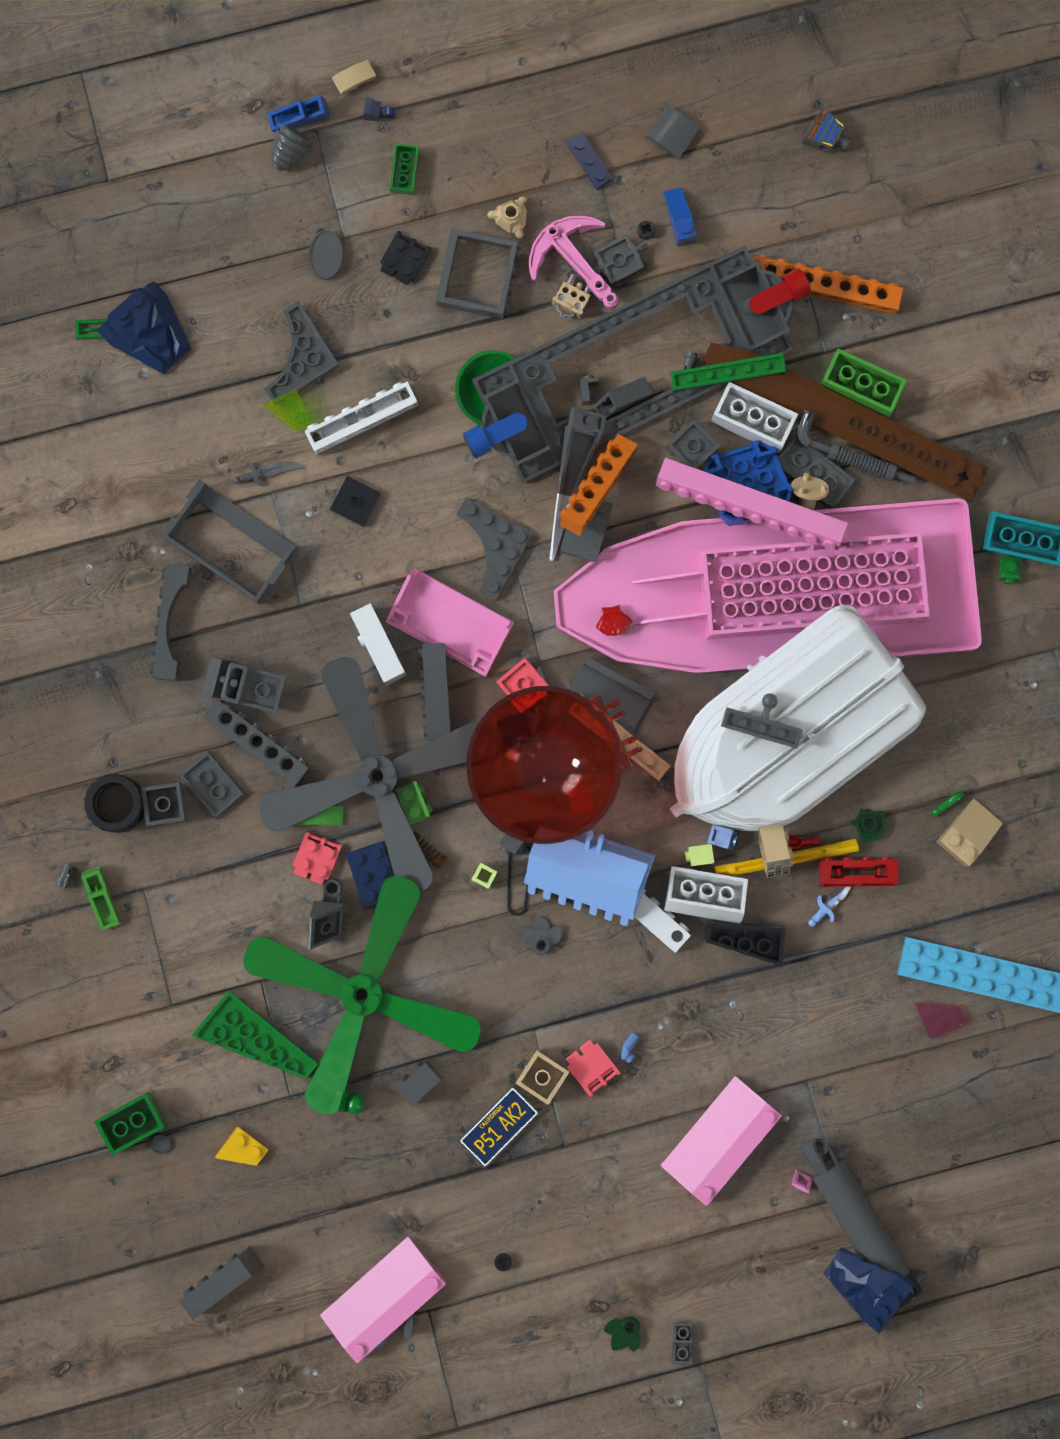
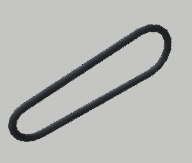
[507,846,531,916]

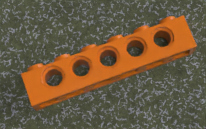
[559,434,638,536]

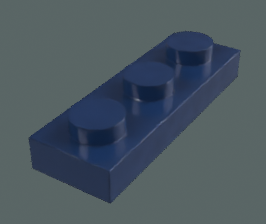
[566,132,613,190]

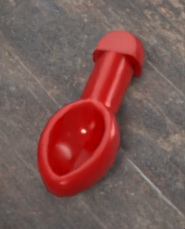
[788,836,821,850]

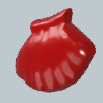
[596,605,632,636]

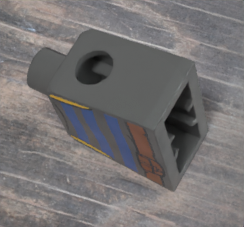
[802,107,850,153]

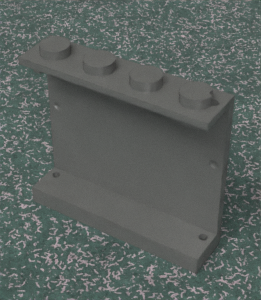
[554,657,654,756]

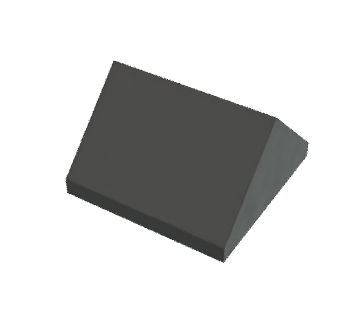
[308,901,343,950]

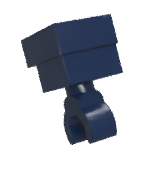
[363,97,395,121]

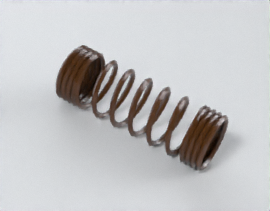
[413,831,447,869]

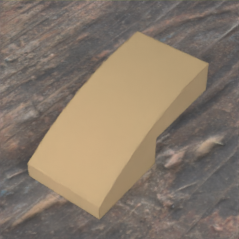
[332,60,376,94]

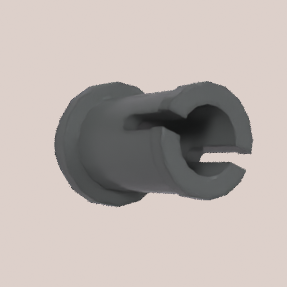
[683,352,699,370]
[55,863,76,888]

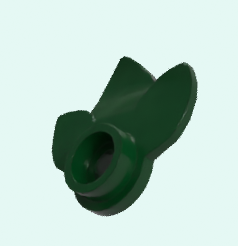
[604,1316,641,1352]

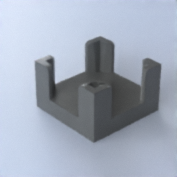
[665,419,720,469]

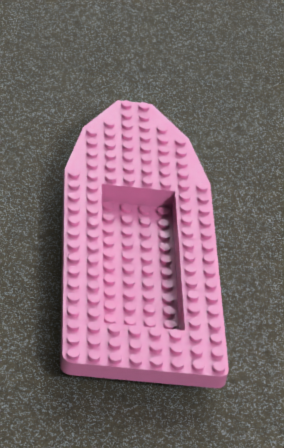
[553,498,982,674]

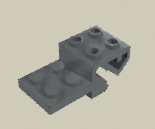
[202,656,286,713]

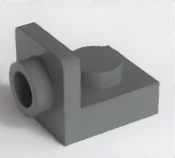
[579,375,599,405]

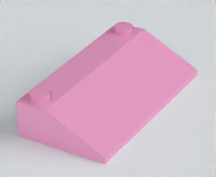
[385,568,515,677]
[660,1076,782,1206]
[320,1236,447,1363]

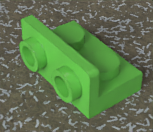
[395,781,433,825]

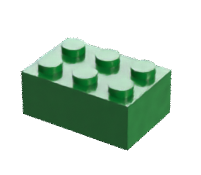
[94,1091,168,1156]

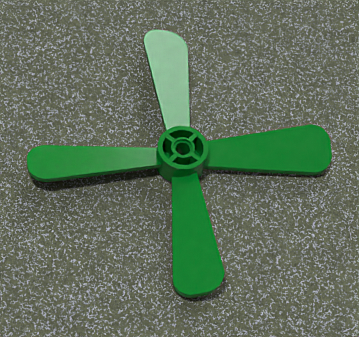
[243,876,481,1115]

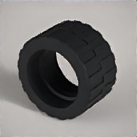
[84,774,144,833]

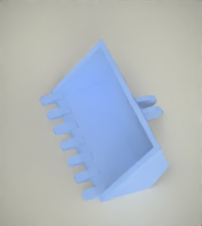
[524,819,656,926]

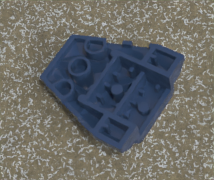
[98,282,191,374]
[823,1247,915,1334]

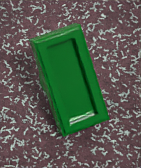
[332,1090,365,1115]

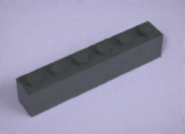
[418,643,451,743]

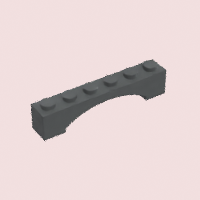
[150,564,192,682]

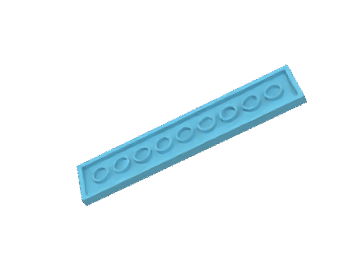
[897,937,1060,1013]

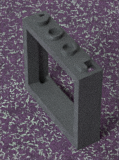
[436,228,521,319]

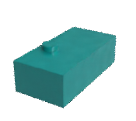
[981,512,1060,566]

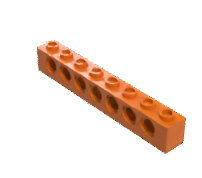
[753,255,903,314]

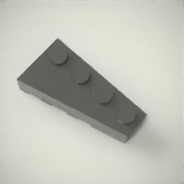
[179,1246,264,1320]

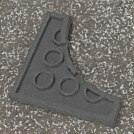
[264,301,339,405]
[457,498,533,601]

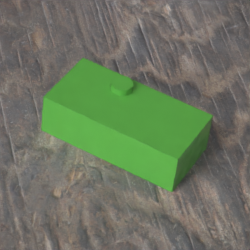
[820,348,907,418]

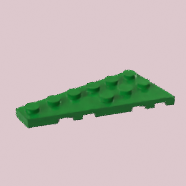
[192,990,319,1079]

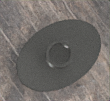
[309,230,343,280]

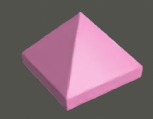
[791,1170,813,1194]

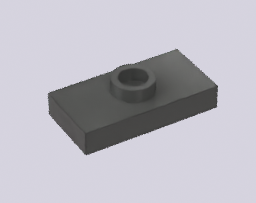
[403,1311,418,1339]

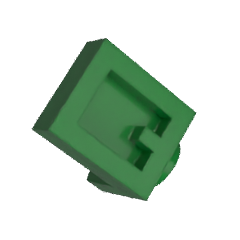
[998,556,1021,584]

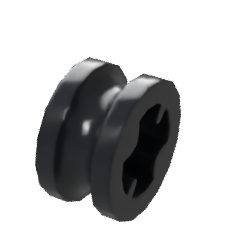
[637,221,655,240]
[494,1253,512,1271]

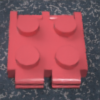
[292,830,343,885]
[566,1040,621,1098]

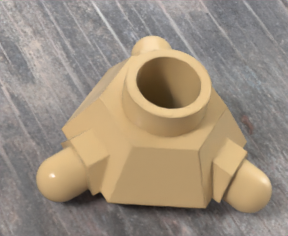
[487,196,527,238]

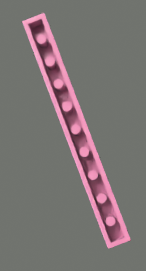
[656,458,848,551]

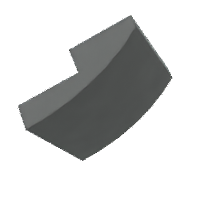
[646,105,700,159]

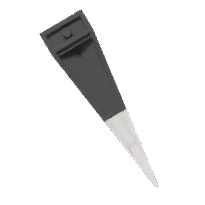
[550,407,606,561]

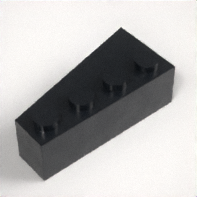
[704,920,785,967]

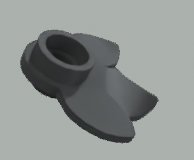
[523,916,562,955]

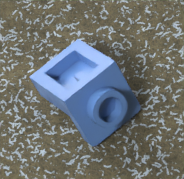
[707,825,740,851]

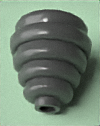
[270,124,311,171]

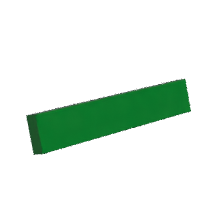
[670,353,787,391]

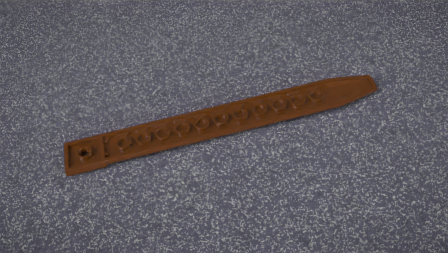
[703,342,989,502]

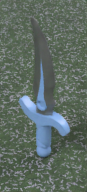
[809,871,855,927]

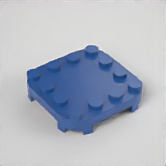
[704,440,792,526]

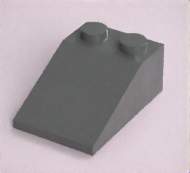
[560,493,613,563]

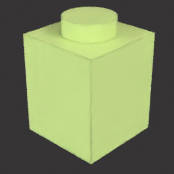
[685,844,714,867]
[471,863,498,889]

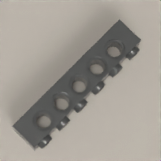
[203,699,310,787]

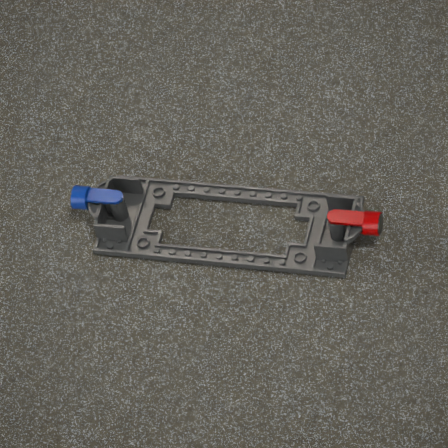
[463,245,811,483]

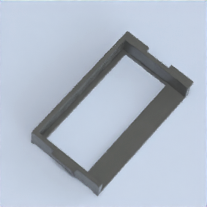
[159,479,298,604]

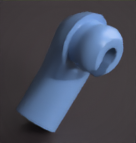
[621,1033,639,1063]

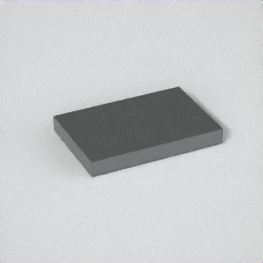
[179,750,245,819]

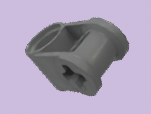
[321,879,342,904]

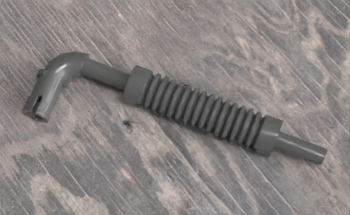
[797,409,916,484]

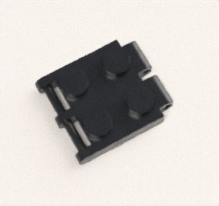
[380,230,432,285]

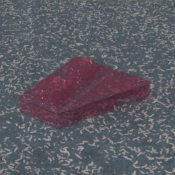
[915,1003,966,1039]

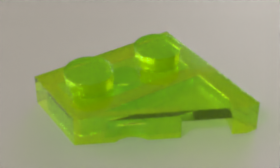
[263,389,312,432]

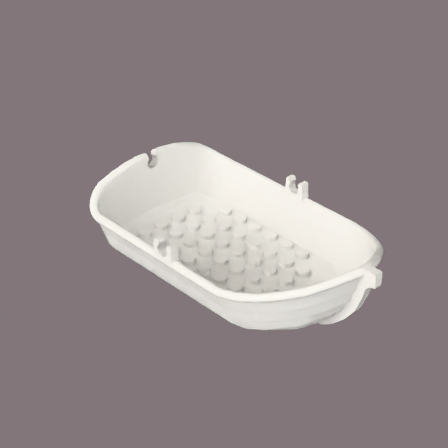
[670,605,926,831]

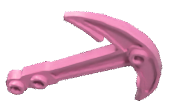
[529,216,619,310]

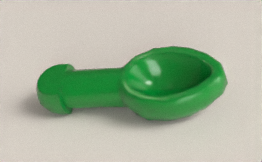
[932,791,965,817]

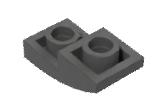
[672,1323,693,1365]

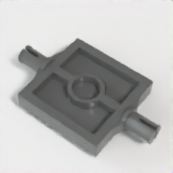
[593,234,649,286]

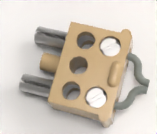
[552,274,591,319]

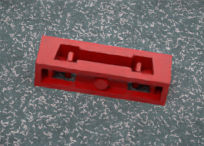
[818,857,899,887]

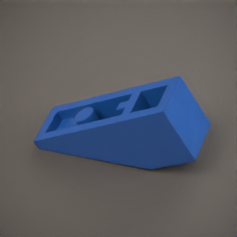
[663,187,697,246]

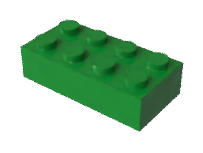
[390,143,419,195]

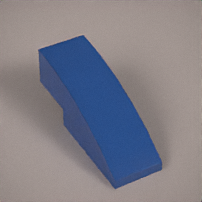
[267,95,330,132]

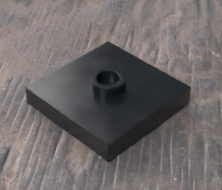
[330,476,381,527]

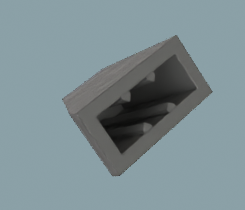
[594,377,653,421]

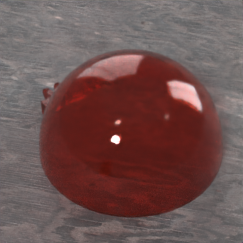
[466,686,642,844]

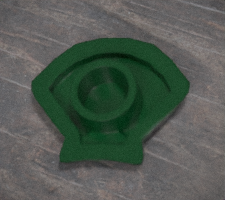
[851,808,886,843]

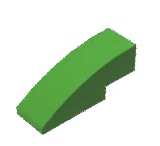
[81,866,120,931]

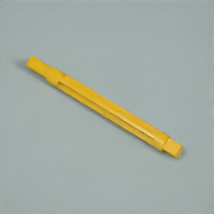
[715,839,859,877]

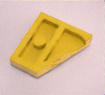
[215,1126,269,1166]

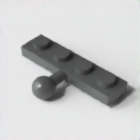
[720,693,803,749]

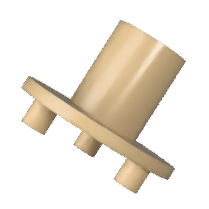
[791,473,829,510]

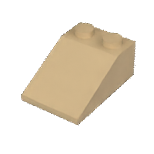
[936,798,1003,867]

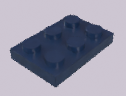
[346,841,394,908]

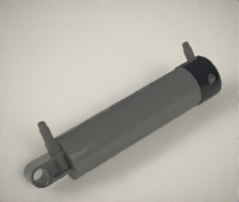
[803,1138,927,1309]

